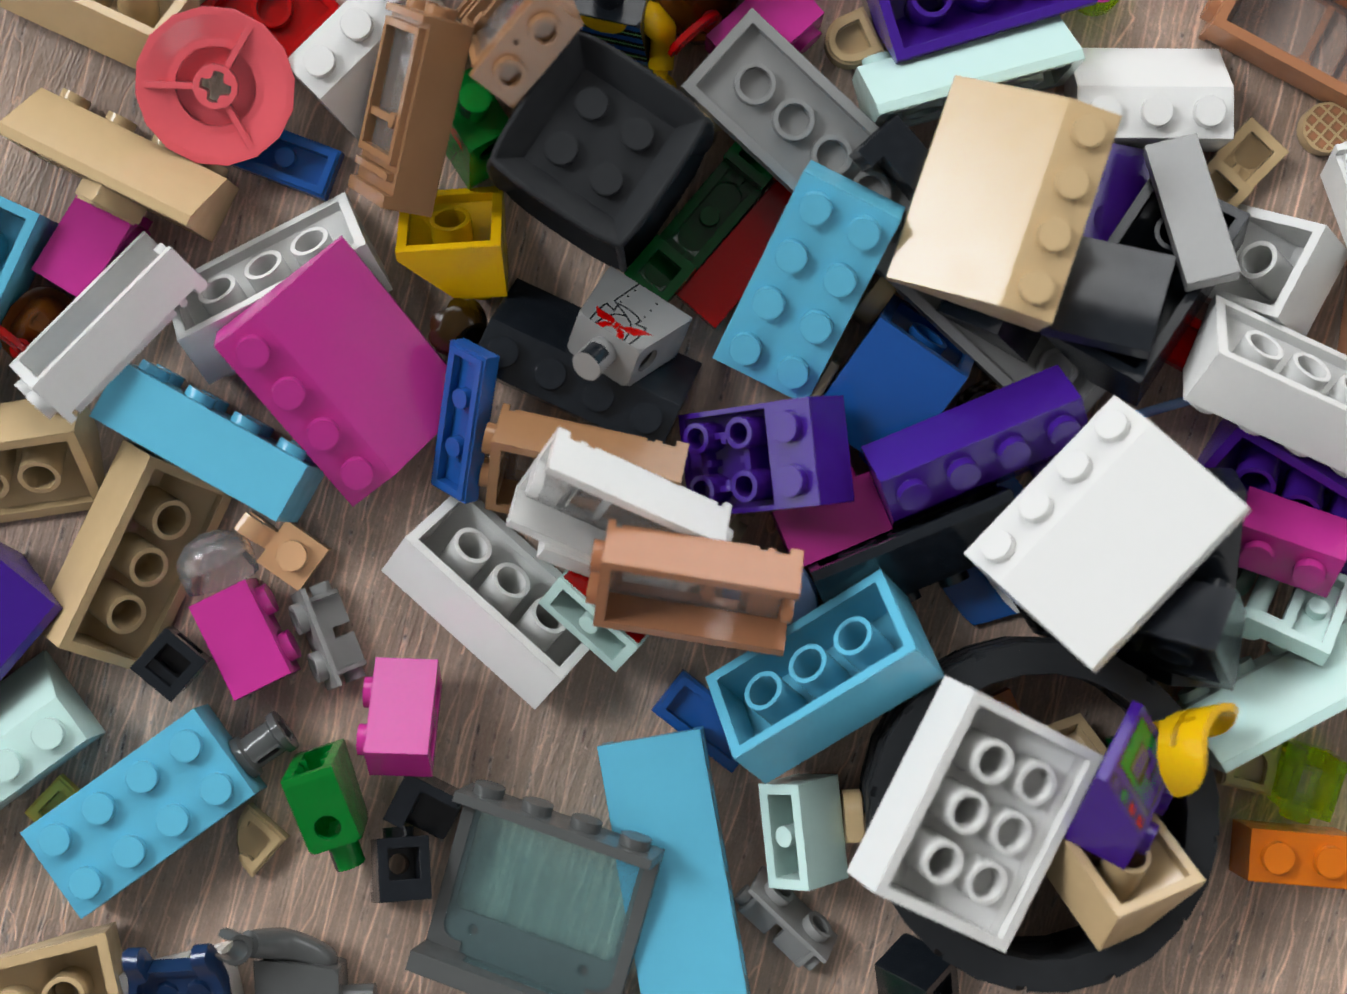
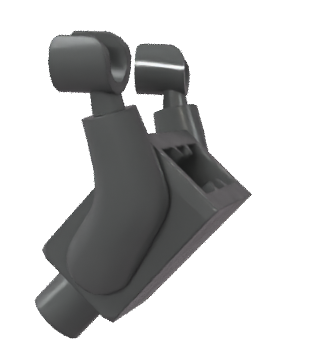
[215,927,378,994]

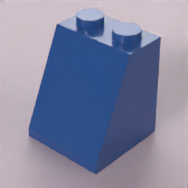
[822,294,974,464]

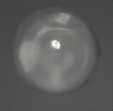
[176,529,259,597]

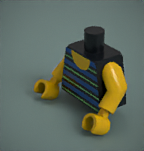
[574,0,677,89]

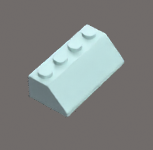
[852,15,1085,127]
[1176,611,1347,773]
[0,650,106,810]

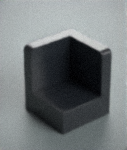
[383,776,462,839]
[875,933,959,994]

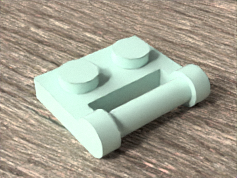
[1243,573,1347,666]

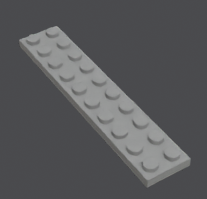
[680,8,1106,413]

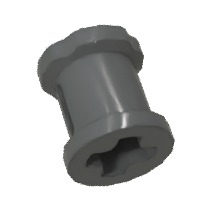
[229,711,299,778]

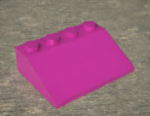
[214,236,447,507]

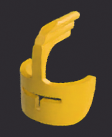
[1153,702,1239,797]

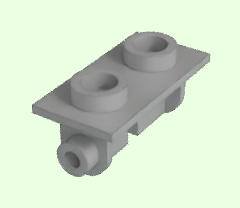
[288,580,367,691]
[734,865,838,971]

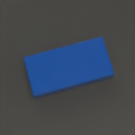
[651,669,739,773]

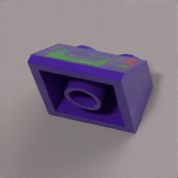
[1064,700,1173,870]

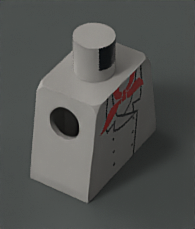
[567,266,692,386]

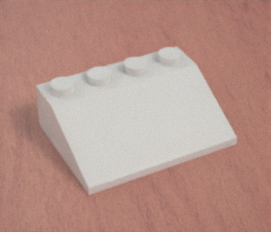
[964,395,1251,673]
[846,675,1104,953]

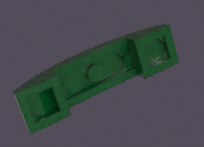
[624,142,775,302]

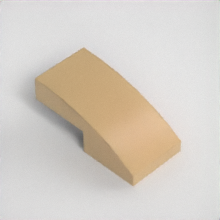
[1206,117,1289,207]

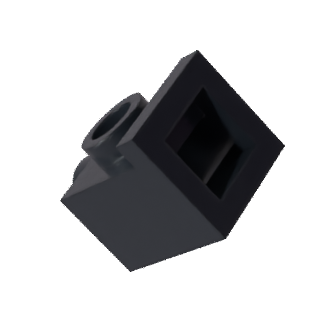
[130,626,212,702]
[370,826,432,903]

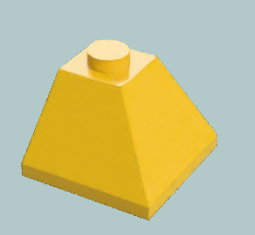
[395,186,508,300]

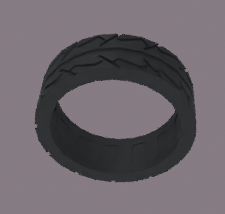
[859,636,1220,993]

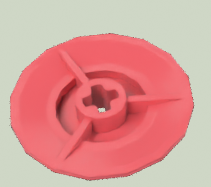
[135,6,295,166]

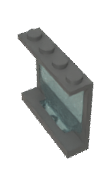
[405,779,665,994]

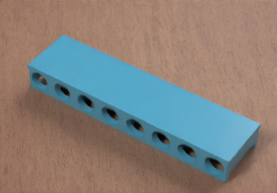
[597,726,751,994]

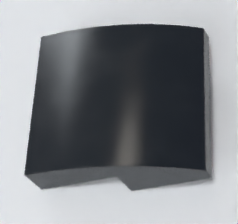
[1041,236,1177,360]

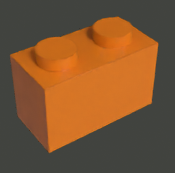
[1229,819,1347,889]

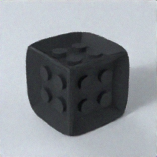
[486,31,714,273]

